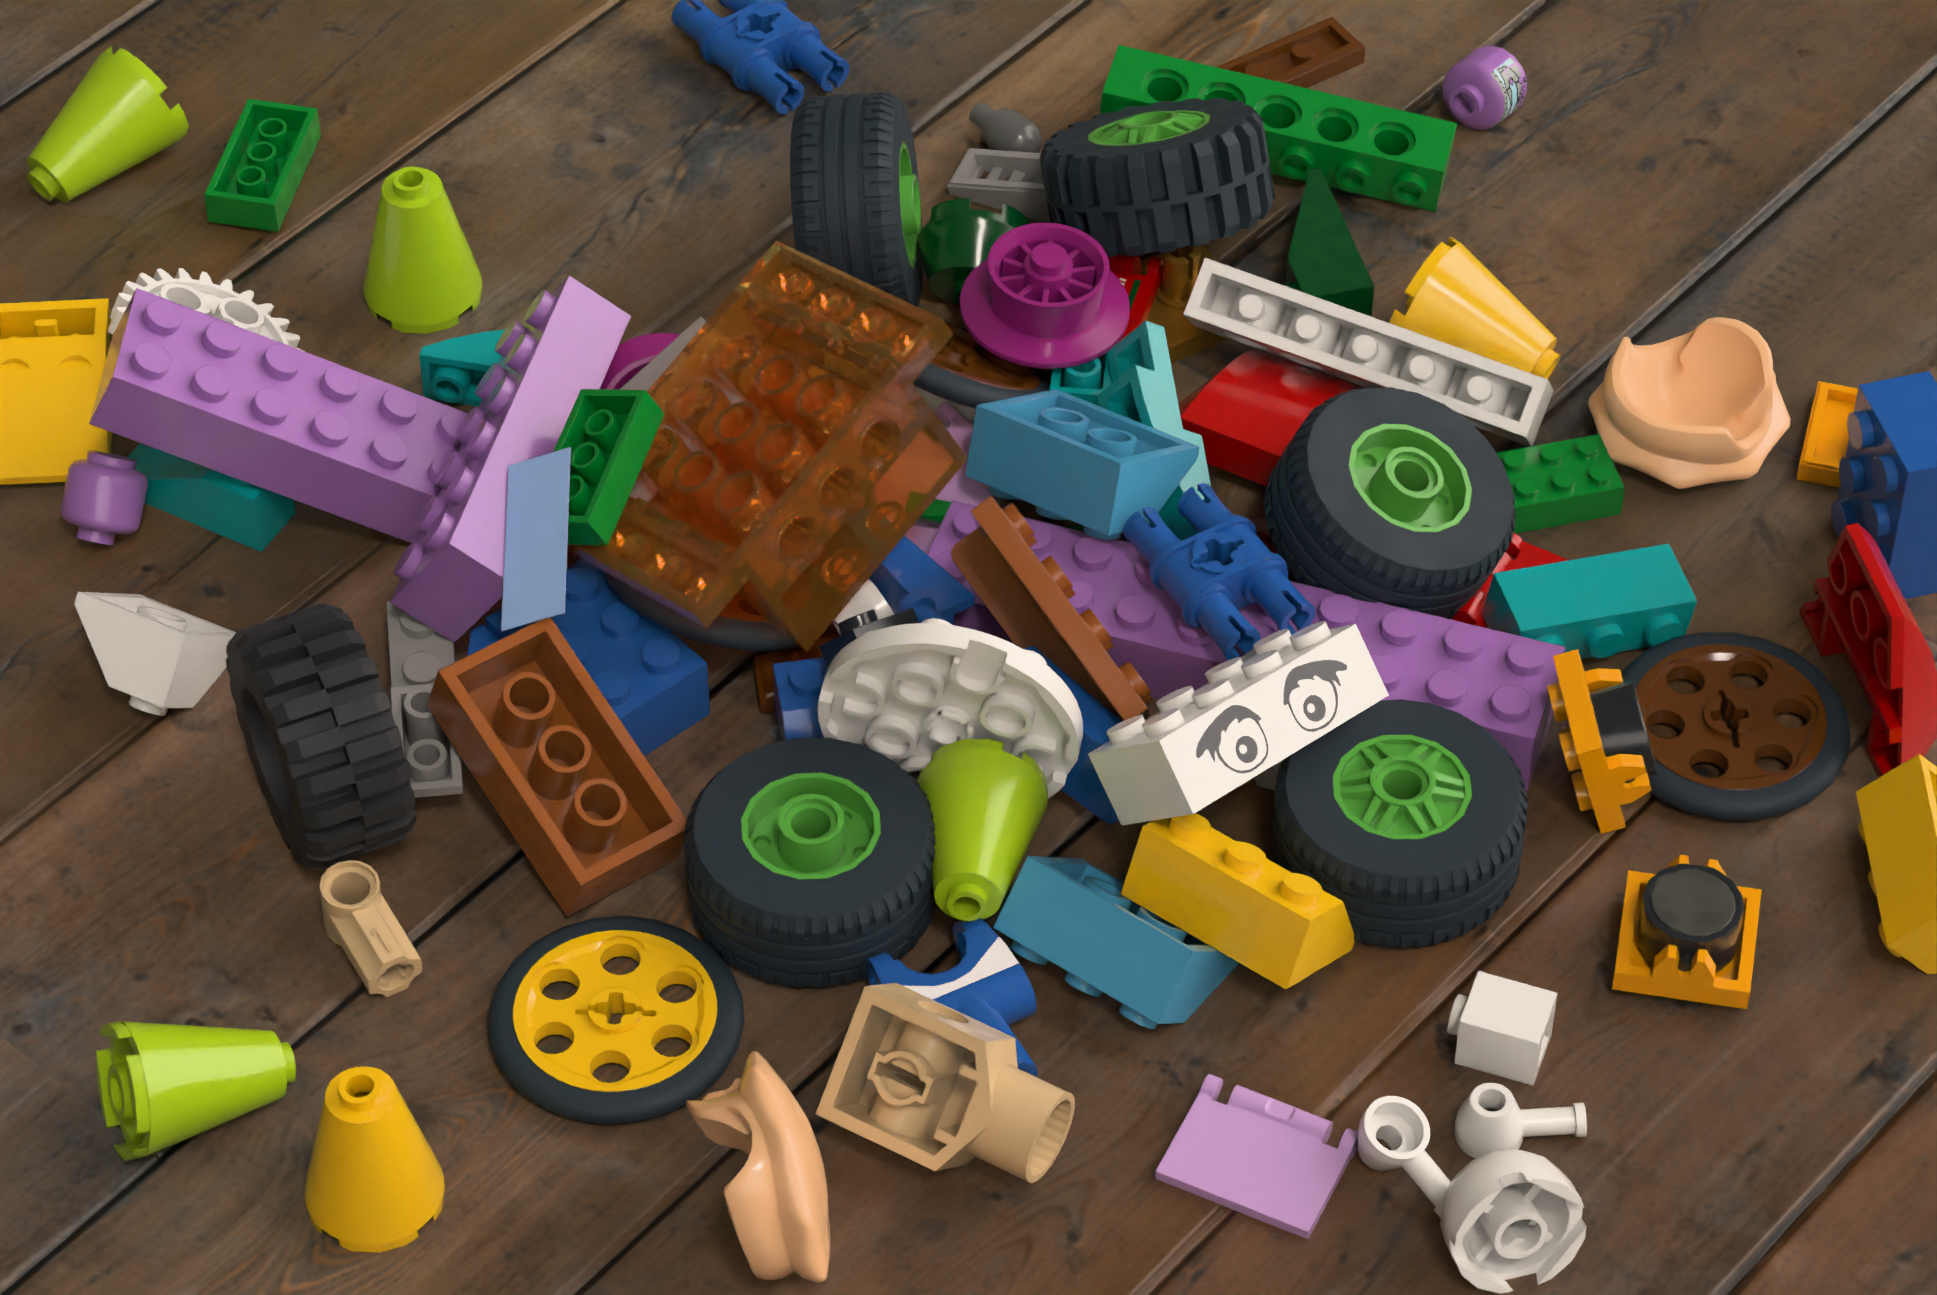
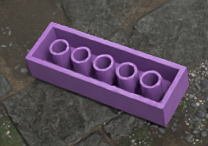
[390,275,631,643]
[89,288,468,543]

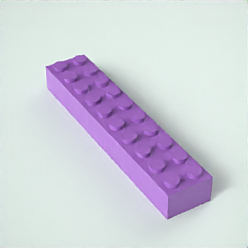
[927,500,1565,791]

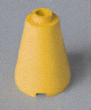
[1389,237,1561,379]
[304,1066,445,1253]

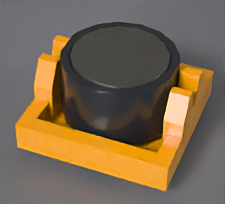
[1547,649,1657,834]
[1612,855,1762,1009]

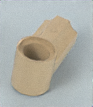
[319,860,422,998]

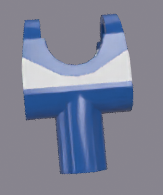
[865,918,1038,1077]

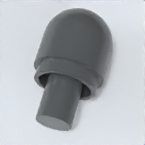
[969,102,1042,153]

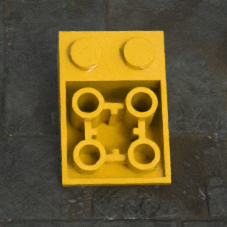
[0,298,113,485]

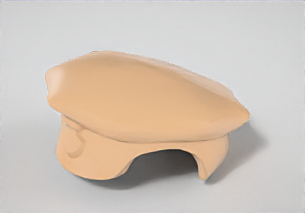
[1588,317,1791,489]
[686,1051,831,1283]

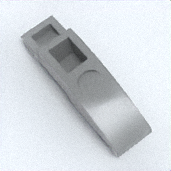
[386,601,463,798]

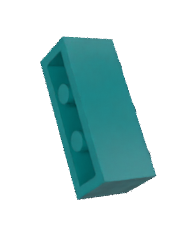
[1482,543,1697,659]

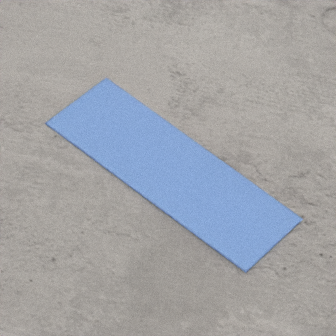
[501,447,571,631]

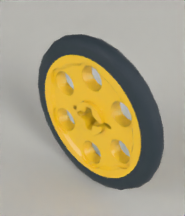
[487,916,745,1125]

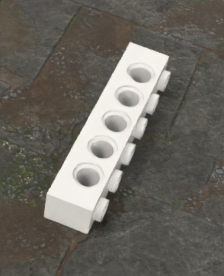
[1184,258,1554,447]

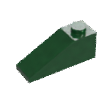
[1281,168,1374,317]

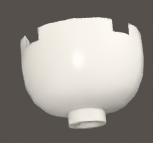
[1440,1148,1587,1294]

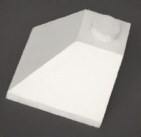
[74,592,236,716]

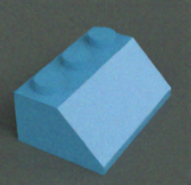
[965,389,1200,540]
[993,856,1239,1029]

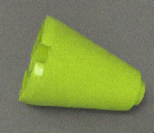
[27,46,189,203]
[363,166,483,334]
[917,739,1048,921]
[96,1021,296,1161]

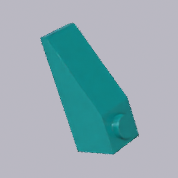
[128,443,296,552]

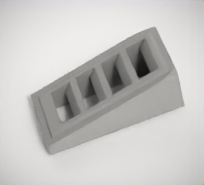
[947,148,1051,223]

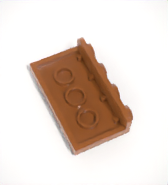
[951,495,1152,721]

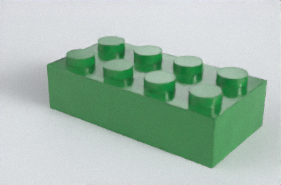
[204,99,321,232]
[553,389,665,546]
[1497,434,1625,534]

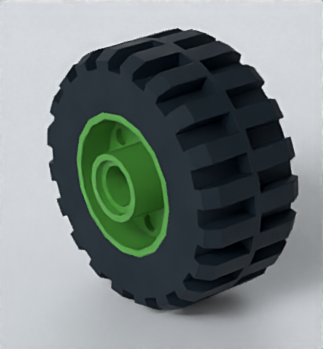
[1040,98,1275,257]

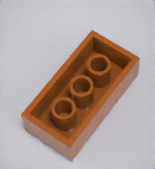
[427,617,687,917]

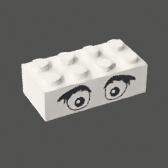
[1088,621,1389,825]

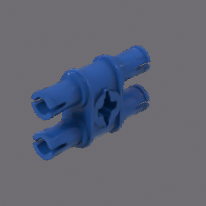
[671,0,850,114]
[1123,483,1316,660]

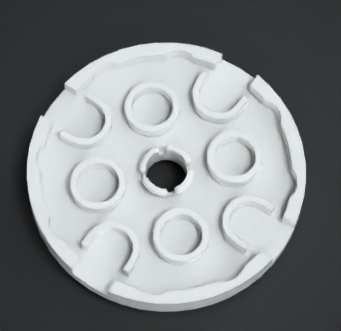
[818,618,1083,798]

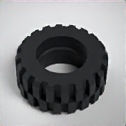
[226,603,416,870]

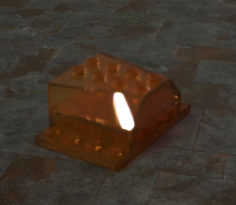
[567,240,968,652]

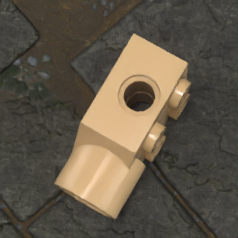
[815,983,1075,1183]

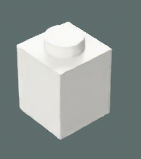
[1447,971,1557,1086]

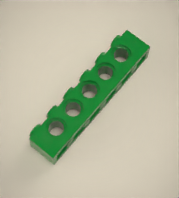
[1099,45,1457,212]

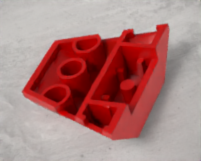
[1178,348,1364,487]
[1799,523,1937,777]

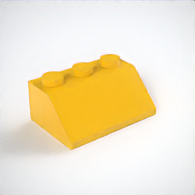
[1856,754,1937,974]
[1121,813,1355,990]

